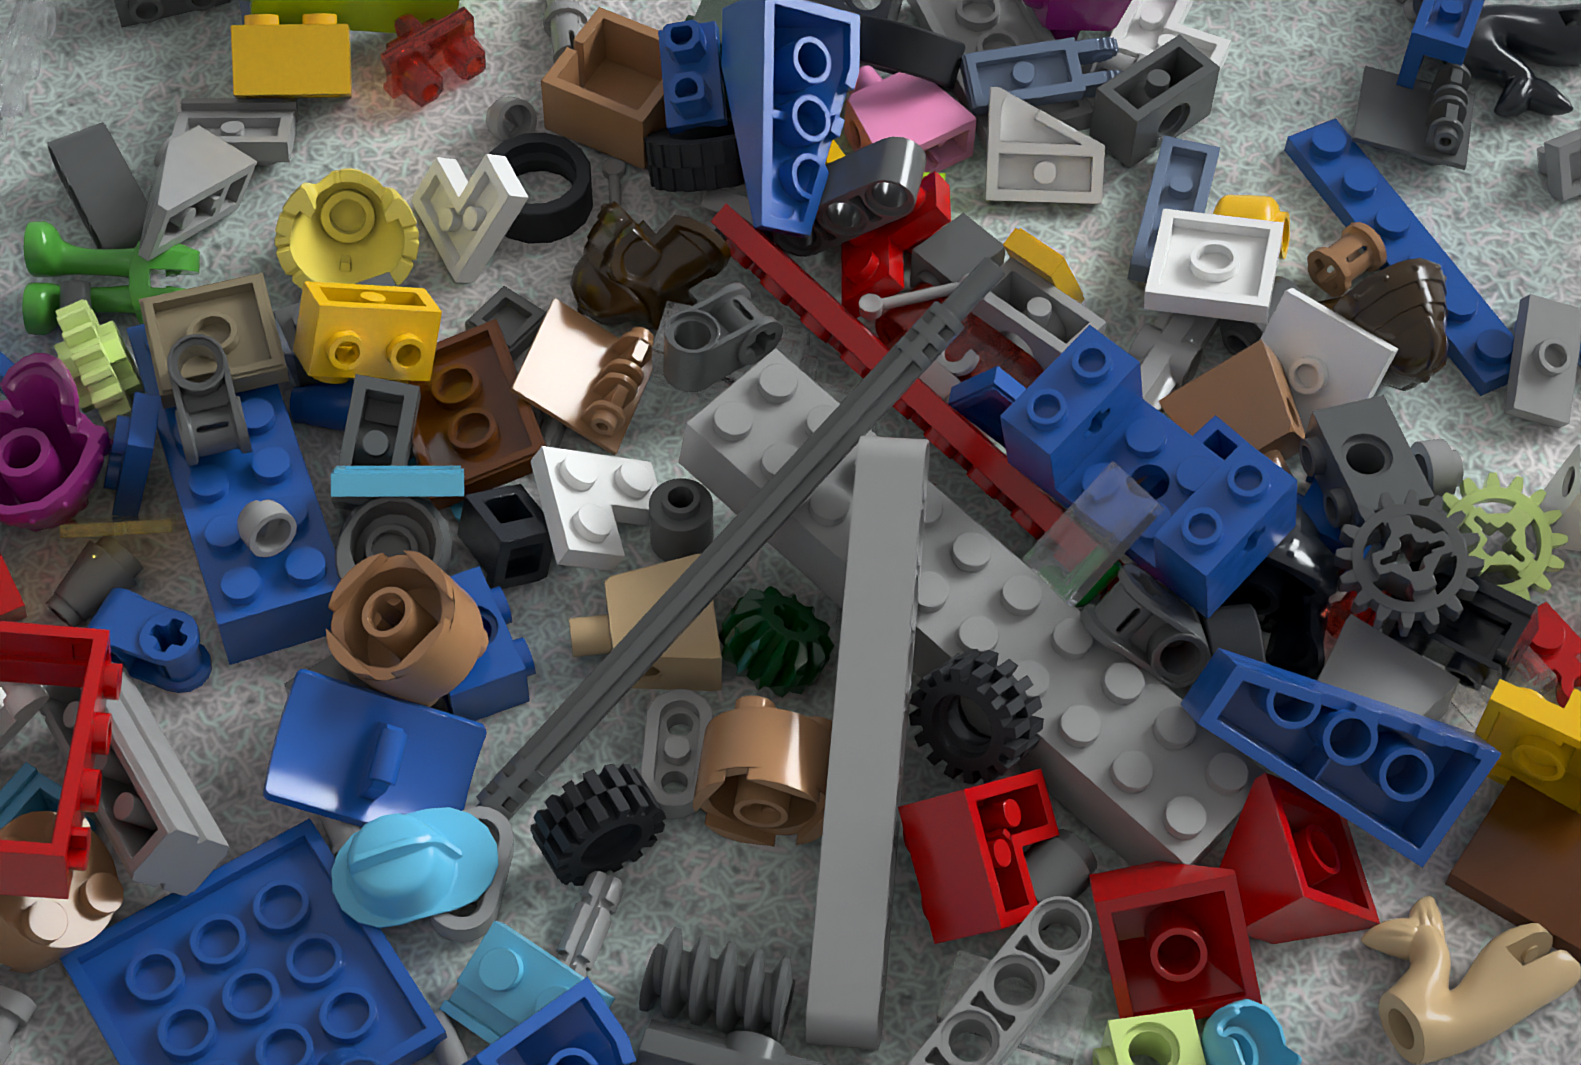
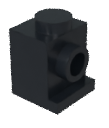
[457,484,553,589]

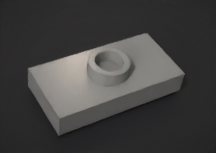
[1504,294,1581,428]

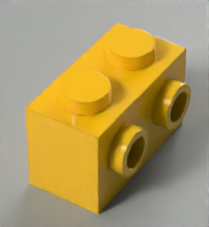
[231,13,352,98]
[293,281,442,384]

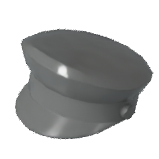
[334,497,453,581]

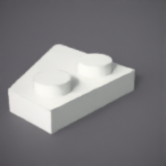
[984,87,1105,204]

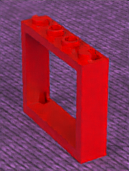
[0,621,123,900]

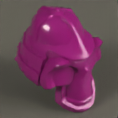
[0,353,113,532]

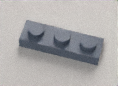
[1127,135,1220,283]

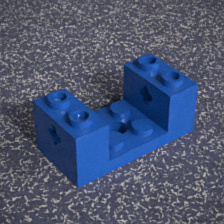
[1000,325,1297,619]

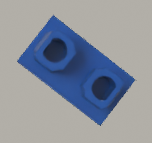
[658,20,728,135]

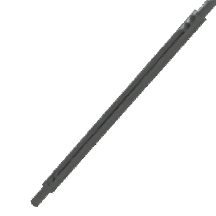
[476,257,1005,821]

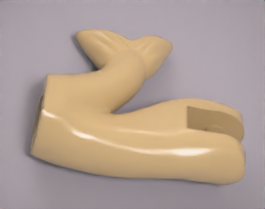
[1361,895,1581,1065]

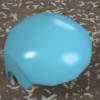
[1200,999,1302,1065]

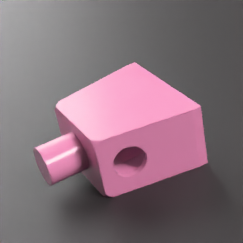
[844,66,977,172]

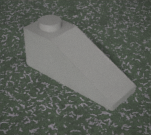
[138,125,257,261]

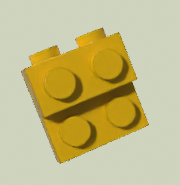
[1475,679,1581,814]

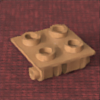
[510,297,656,455]

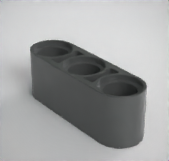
[47,122,148,249]
[772,136,927,257]

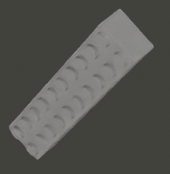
[678,348,1266,866]

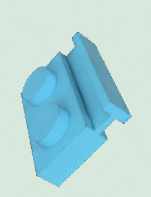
[439,921,616,1044]

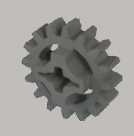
[1333,489,1484,637]

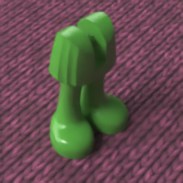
[22,221,200,335]

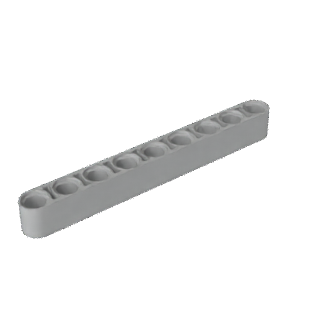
[805,436,930,1050]

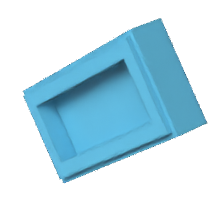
[331,466,464,497]

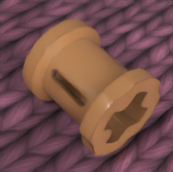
[1307,222,1387,297]

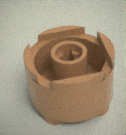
[326,550,489,707]
[692,695,832,847]
[0,811,124,973]

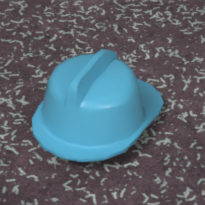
[331,807,499,928]

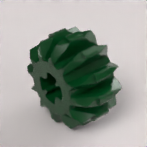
[718,586,835,698]

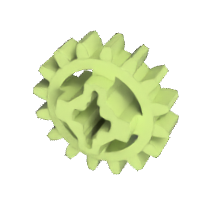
[54,299,143,434]
[1442,472,1568,601]

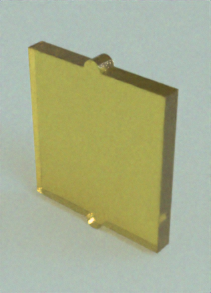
[60,514,176,538]

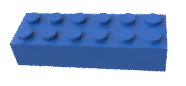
[126,324,340,665]

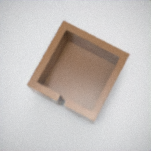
[541,7,667,170]

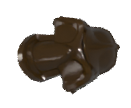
[570,201,731,332]
[1318,258,1449,391]

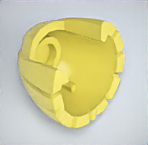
[275,168,419,289]

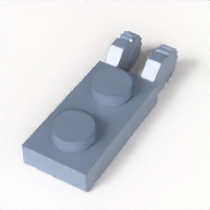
[960,36,1122,116]

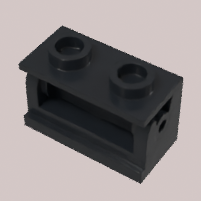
[1381,561,1539,691]

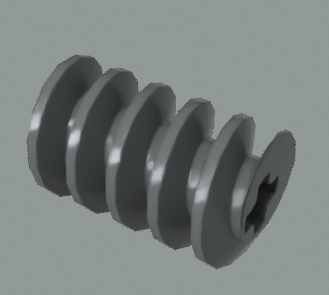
[639,927,795,1043]

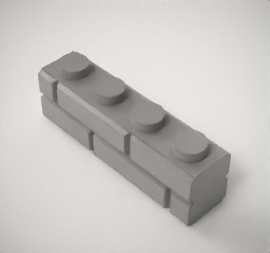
[39,662,230,896]

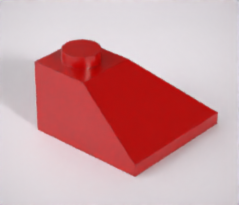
[1219,773,1380,944]
[1089,861,1262,1020]

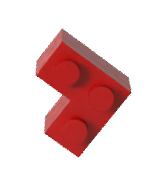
[898,768,1060,944]

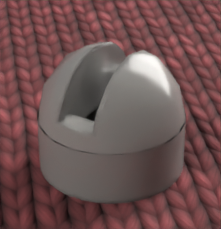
[486,96,537,142]
[237,499,297,557]

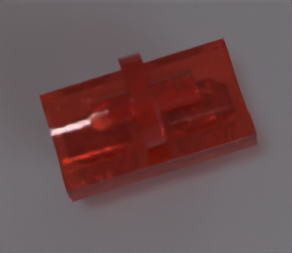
[380,7,486,107]

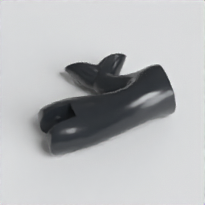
[1442,3,1581,117]

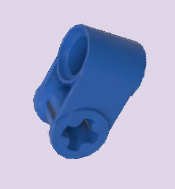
[86,588,212,693]

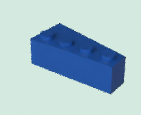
[1180,648,1502,868]

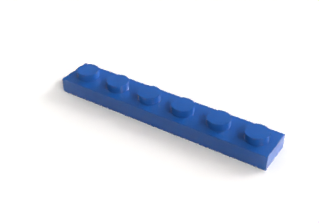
[1284,118,1514,396]

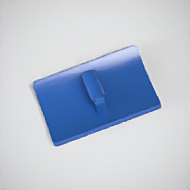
[263,669,487,827]

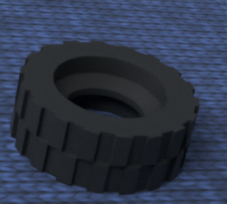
[644,117,745,192]

